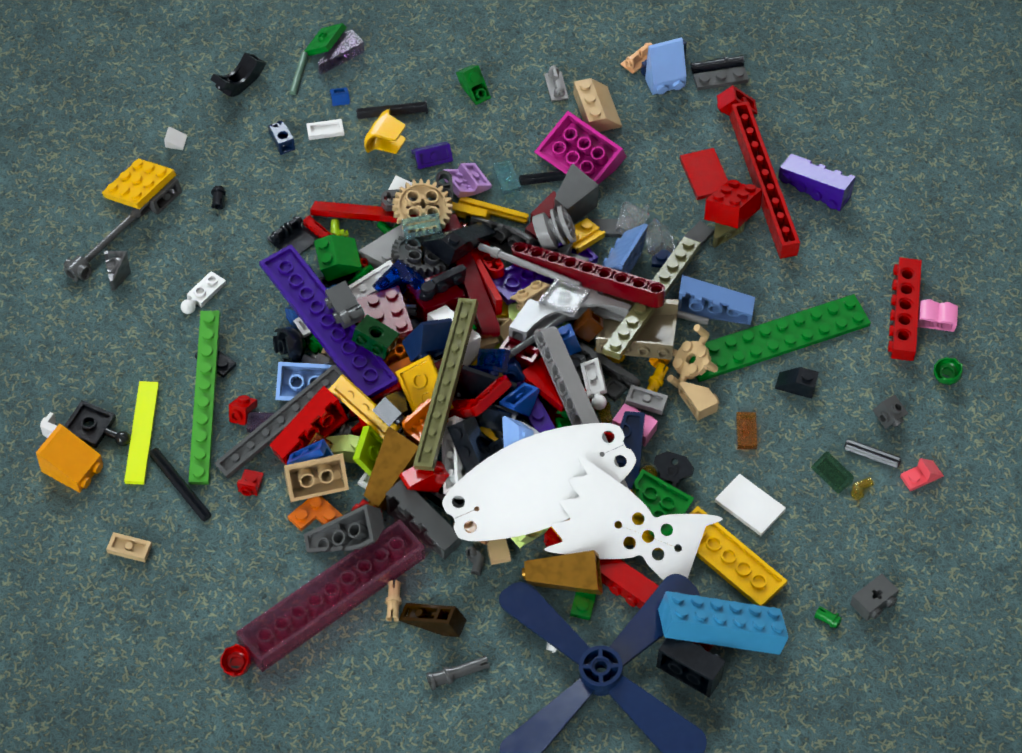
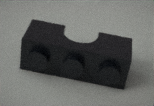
[447,416,491,474]

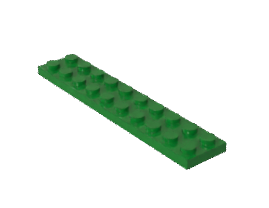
[689,294,871,382]

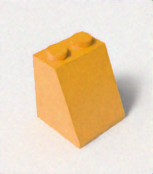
[36,424,103,493]

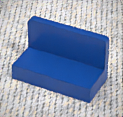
[287,439,334,465]

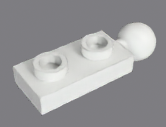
[181,271,226,314]
[580,357,607,410]

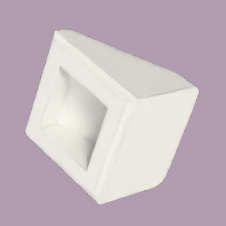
[164,127,187,150]

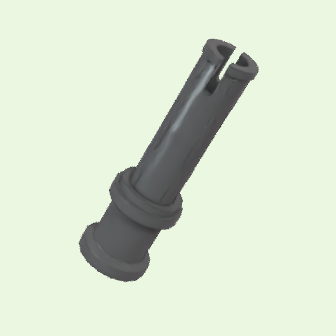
[426,656,490,691]

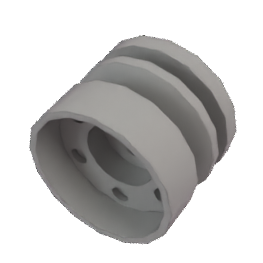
[532,205,577,251]

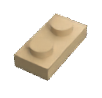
[106,532,152,562]

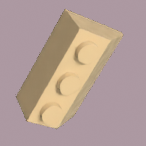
[573,78,622,132]
[284,453,349,502]

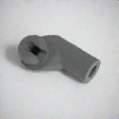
[465,547,484,576]

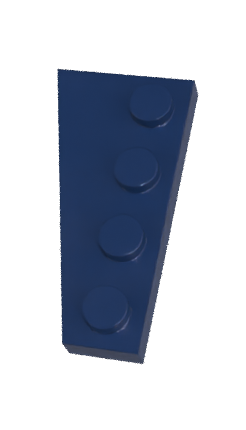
[613,411,645,490]

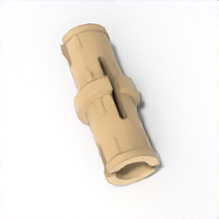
[385,580,402,622]

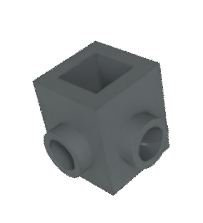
[873,395,908,429]

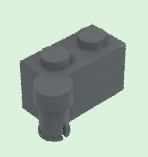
[324,281,365,329]

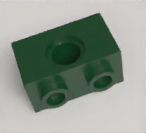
[352,314,400,360]

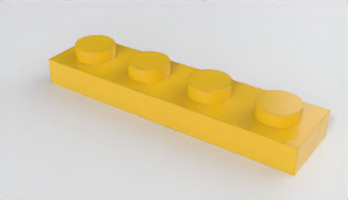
[328,374,401,439]

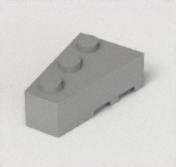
[359,223,415,269]

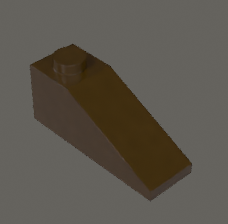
[399,603,467,637]

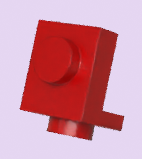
[229,395,257,425]

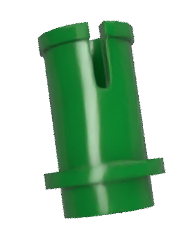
[814,606,842,628]

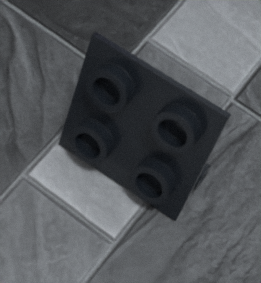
[267,216,318,254]

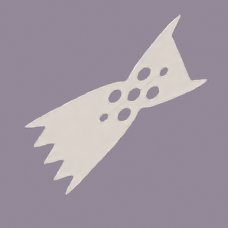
[544,456,723,580]

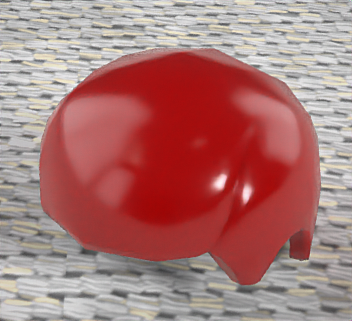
[220,644,251,677]

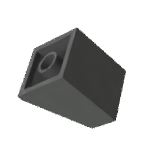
[554,164,599,224]

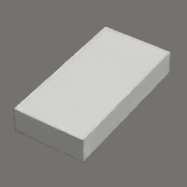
[306,119,344,140]

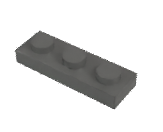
[693,66,749,91]

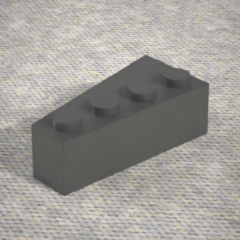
[386,480,461,560]

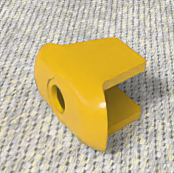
[364,109,406,154]

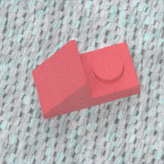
[900,458,944,492]

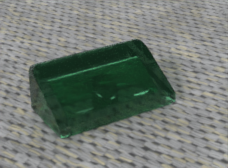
[811,451,854,494]

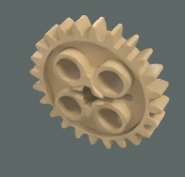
[392,179,453,237]

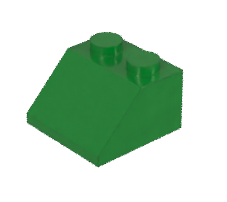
[314,235,362,282]

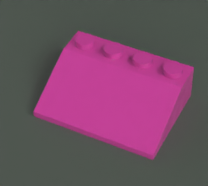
[534,111,626,184]

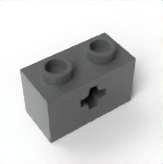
[850,574,899,621]

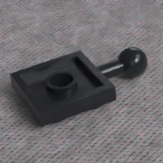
[64,400,131,448]

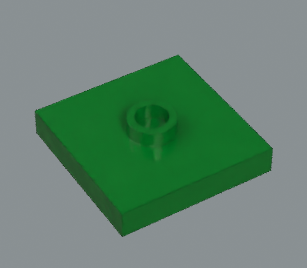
[303,23,347,56]

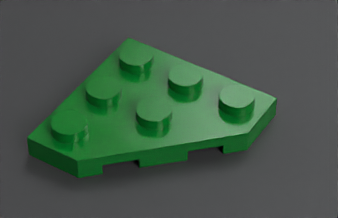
[632,469,694,537]

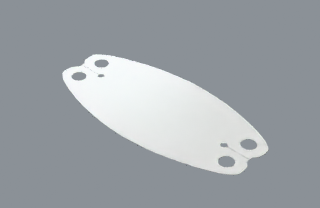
[442,423,636,541]

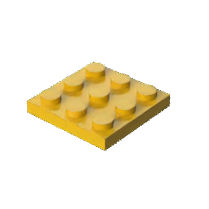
[102,158,176,210]

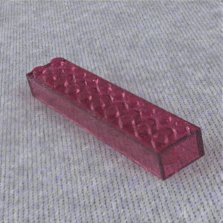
[236,519,425,672]

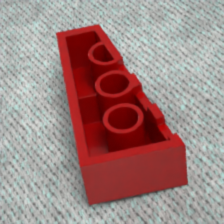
[269,386,349,465]

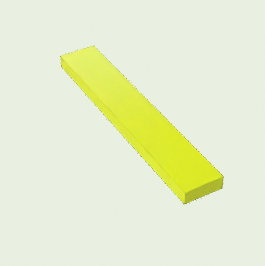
[124,381,159,485]

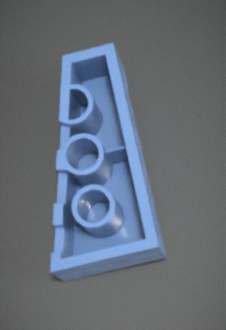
[678,275,755,325]

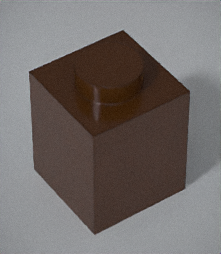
[574,308,604,343]

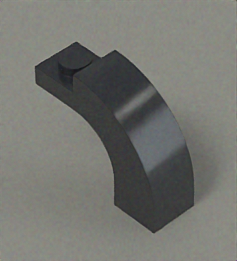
[210,53,266,97]

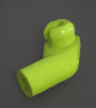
[330,219,349,237]

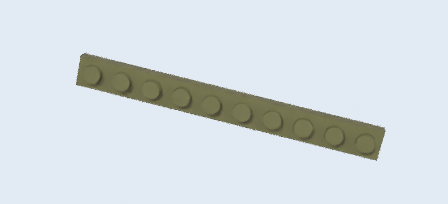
[602,237,701,360]
[413,298,479,471]

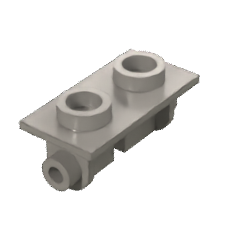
[544,65,569,102]

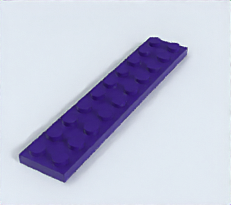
[259,244,398,399]

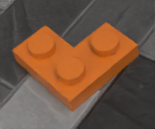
[288,496,343,531]

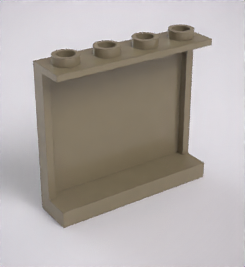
[596,293,679,360]

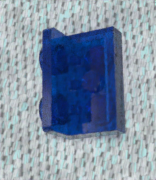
[468,348,511,376]

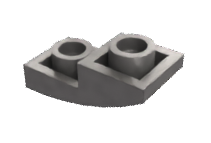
[301,352,336,365]

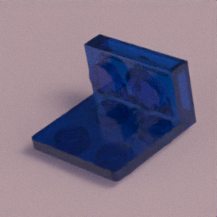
[373,259,426,294]

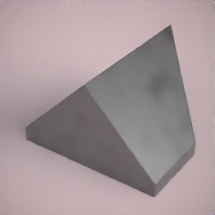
[104,251,131,291]

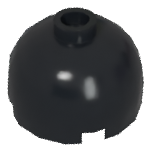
[273,327,308,363]

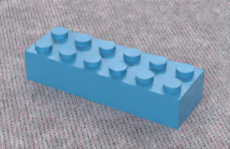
[658,591,789,655]

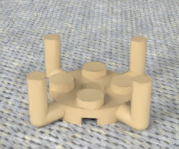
[667,324,718,388]

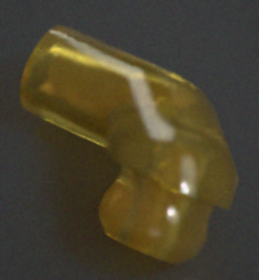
[851,477,874,500]

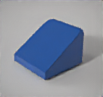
[330,87,350,106]

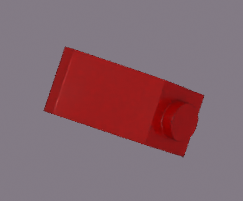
[717,86,758,116]
[399,461,449,492]

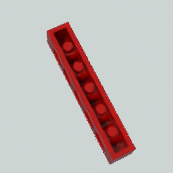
[888,257,922,361]

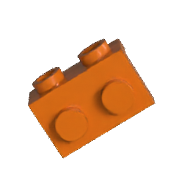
[402,398,449,445]

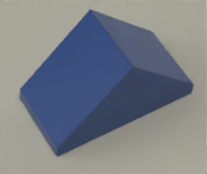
[499,382,540,417]

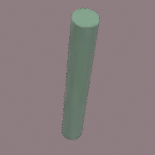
[289,52,308,95]

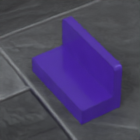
[411,142,453,169]

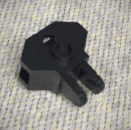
[653,451,694,488]

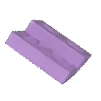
[443,163,492,198]

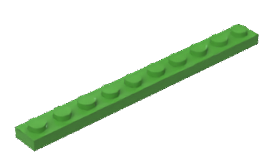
[189,310,221,485]

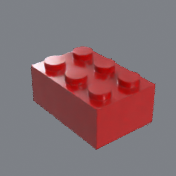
[704,180,762,229]

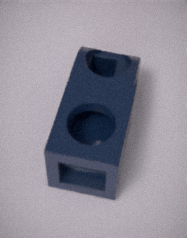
[268,120,295,155]

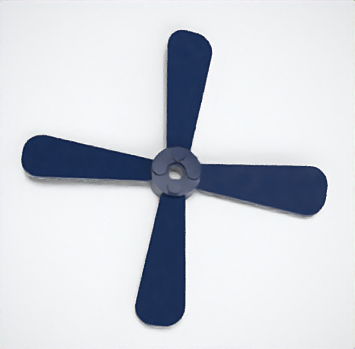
[499,574,707,753]

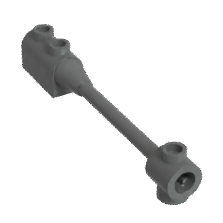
[64,177,182,282]

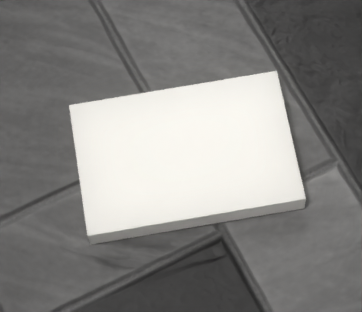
[715,474,786,536]

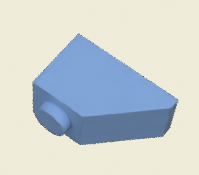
[502,416,534,448]

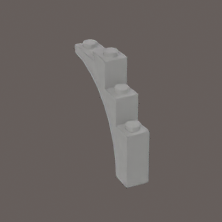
[509,286,632,342]

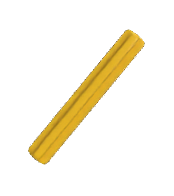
[458,197,529,224]

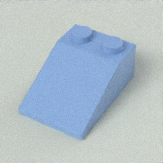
[645,37,687,95]

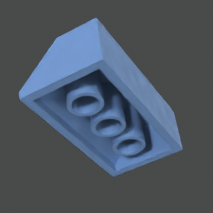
[602,224,648,274]

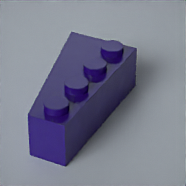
[778,154,856,211]

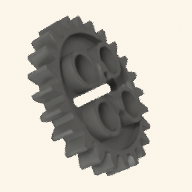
[391,232,451,278]

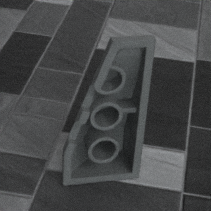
[304,504,384,553]

